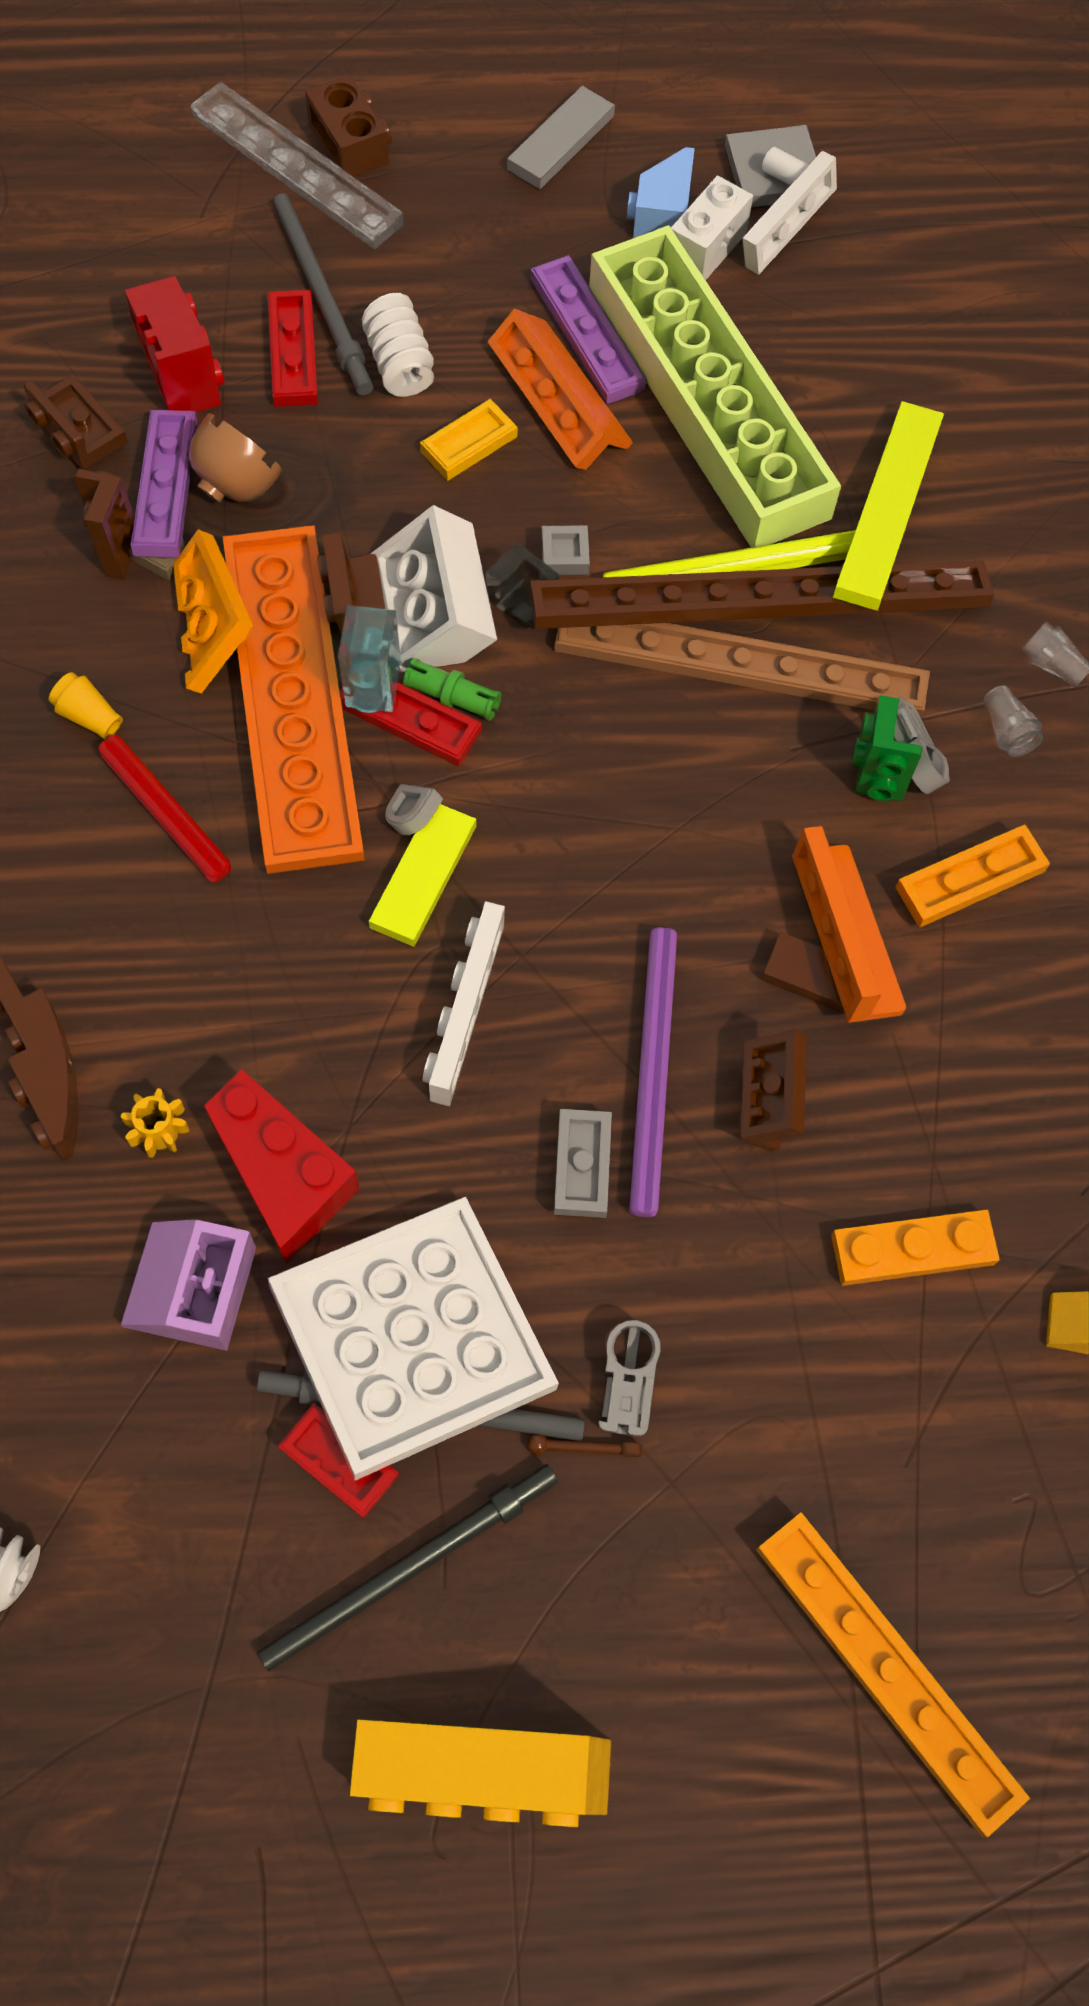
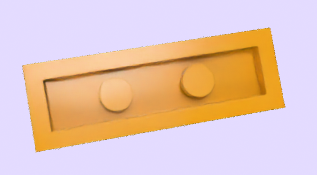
[895,824,1050,928]
[831,1209,1000,1286]

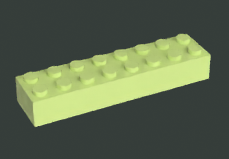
[589,225,841,548]

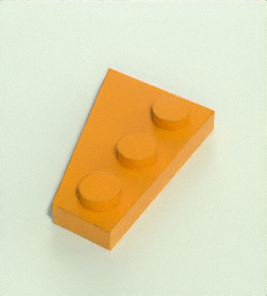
[173,529,254,694]

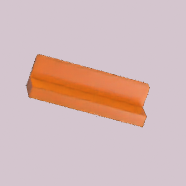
[487,308,633,470]
[792,826,906,1023]

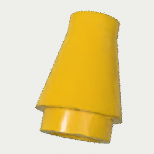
[49,672,123,740]

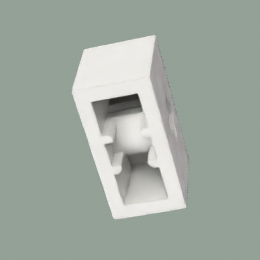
[671,175,753,280]

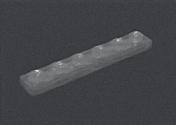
[191,82,404,249]

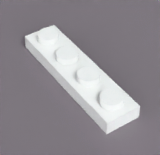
[422,901,505,1106]

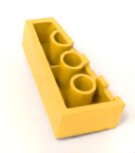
[350,1720,611,1827]

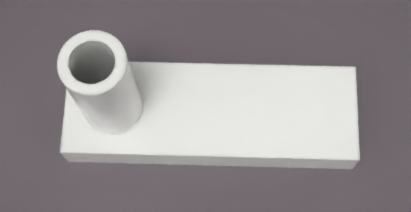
[743,147,837,275]

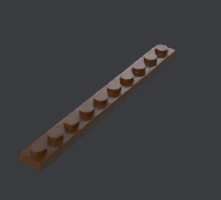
[530,560,994,629]

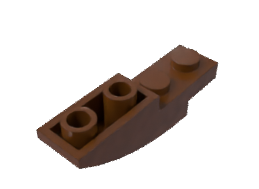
[0,956,78,1161]

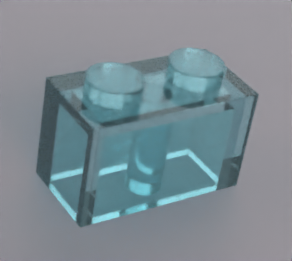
[338,605,401,713]

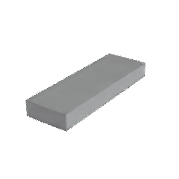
[507,86,615,189]

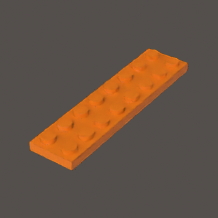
[223,525,365,874]

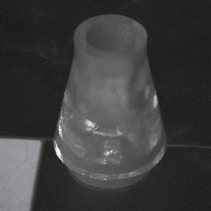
[1021,621,1089,688]
[984,685,1043,757]

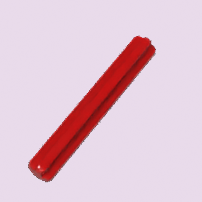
[98,735,232,883]

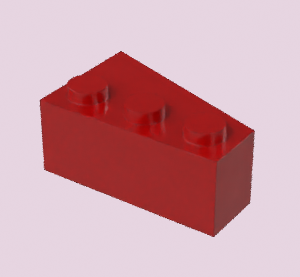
[124,276,225,413]
[204,1069,360,1265]

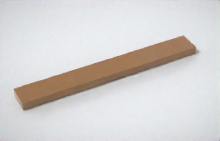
[555,623,930,718]

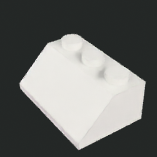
[371,505,497,672]

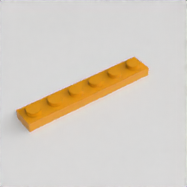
[756,1512,1030,1838]

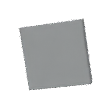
[725,125,816,207]

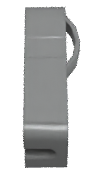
[894,697,950,795]
[598,1320,661,1436]

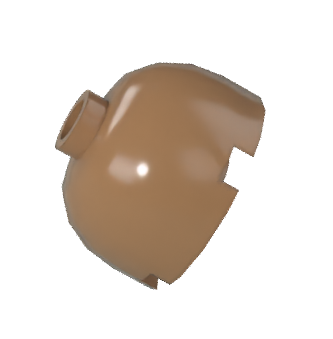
[189,413,283,503]

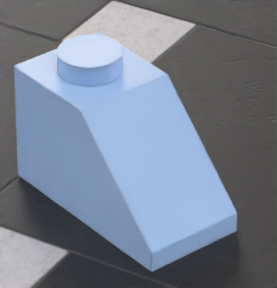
[627,147,695,238]

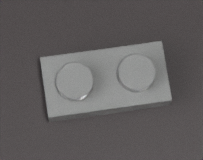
[554,1109,612,1218]

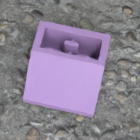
[121,1219,256,1351]

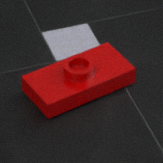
[277,1403,399,1520]

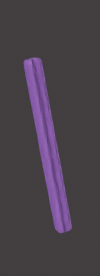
[629,927,677,1217]

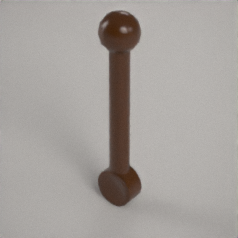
[527,1434,642,1457]

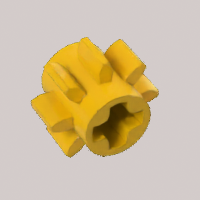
[121,1088,189,1158]

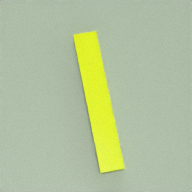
[833,401,944,611]

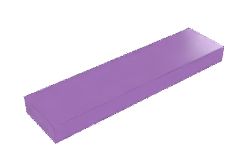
[530,255,646,405]
[131,410,197,558]

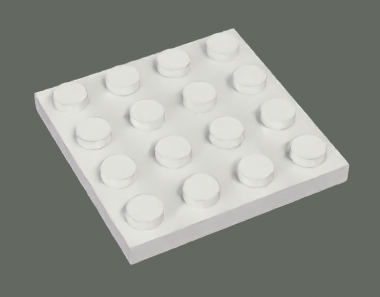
[268,1197,559,1481]

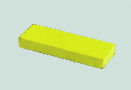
[369,804,476,947]

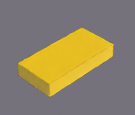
[420,399,518,481]

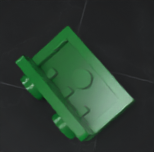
[851,695,922,801]

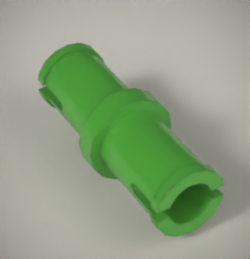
[403,658,502,721]

